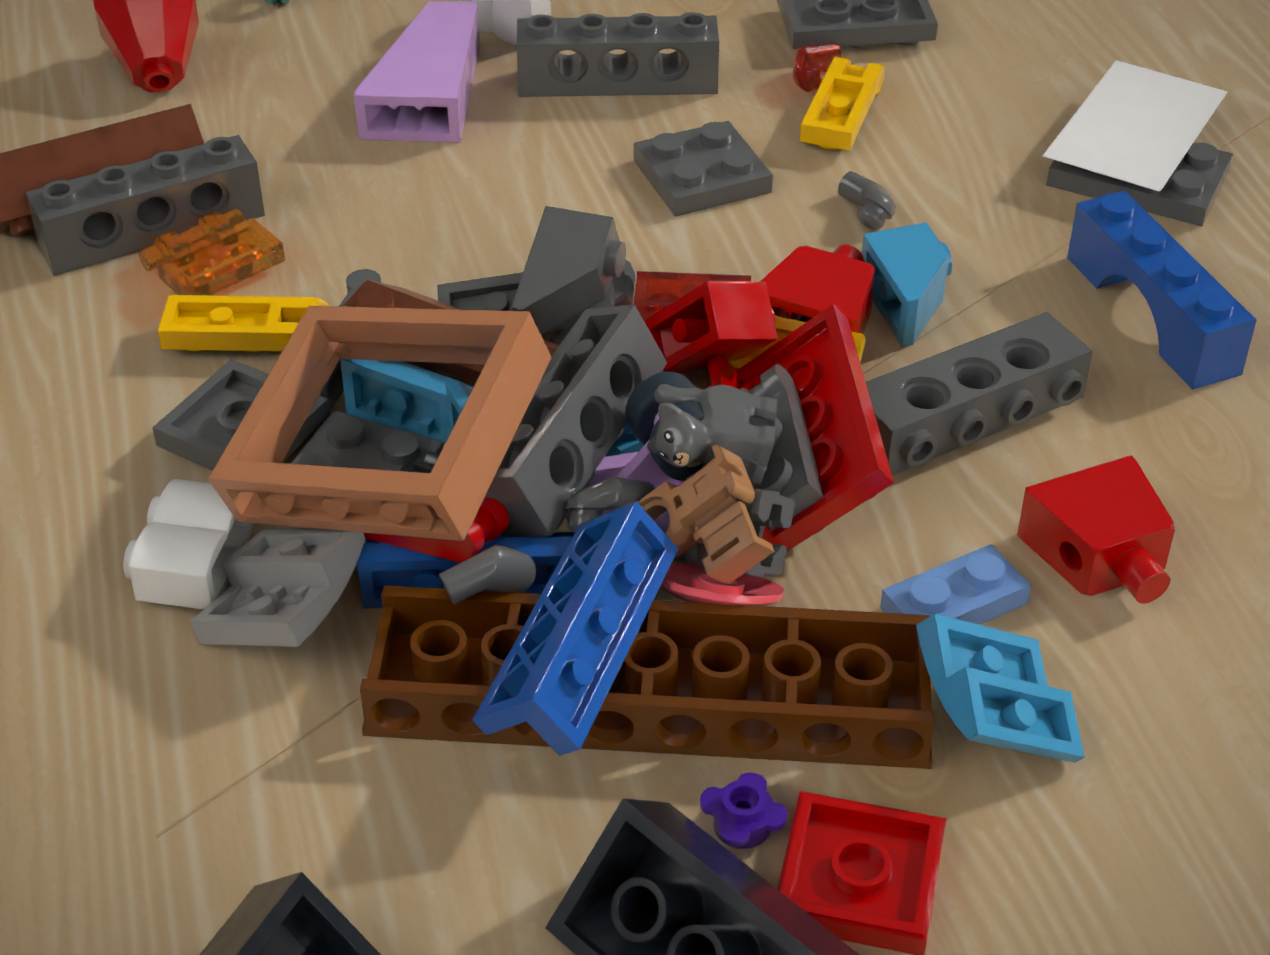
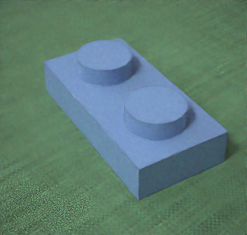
[880,544,1031,625]

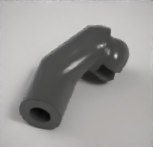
[838,171,895,230]
[565,477,655,533]
[438,545,536,605]

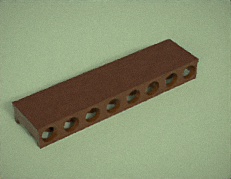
[360,586,935,769]

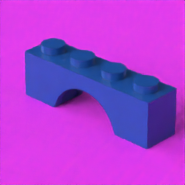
[1067,191,1257,390]

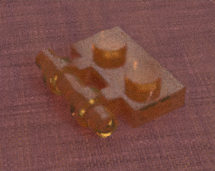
[138,208,285,296]

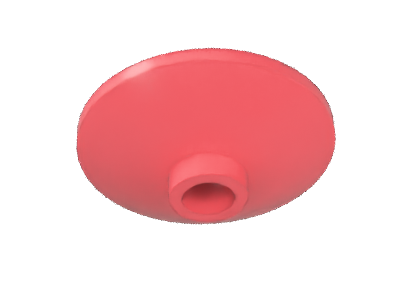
[660,564,785,606]

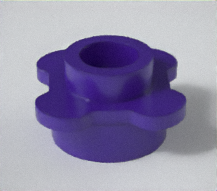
[700,773,787,849]

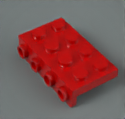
[707,304,894,552]

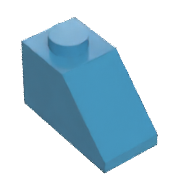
[862,222,952,347]

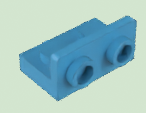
[340,359,456,445]

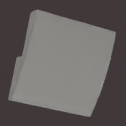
[189,528,365,647]

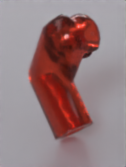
[792,42,841,92]

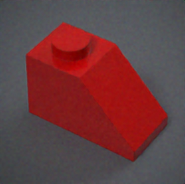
[644,281,778,374]

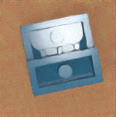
[916,613,1085,763]

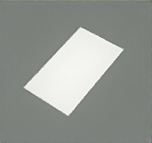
[1043,60,1228,192]

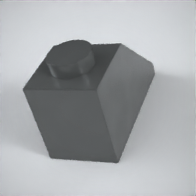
[511,206,626,334]

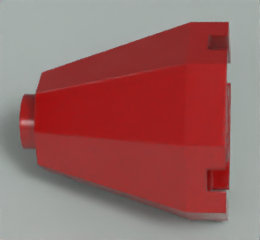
[93,0,199,92]

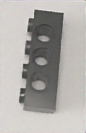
[516,12,719,97]
[26,135,265,276]
[485,304,667,537]
[866,312,1093,475]

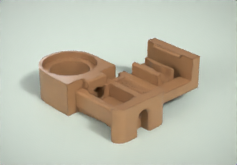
[638,445,774,585]

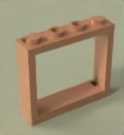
[208,306,552,541]

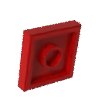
[777,791,947,955]

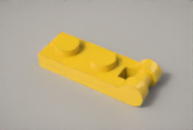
[800,57,885,151]
[157,295,330,352]

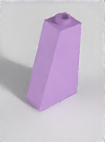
[354,1,480,142]

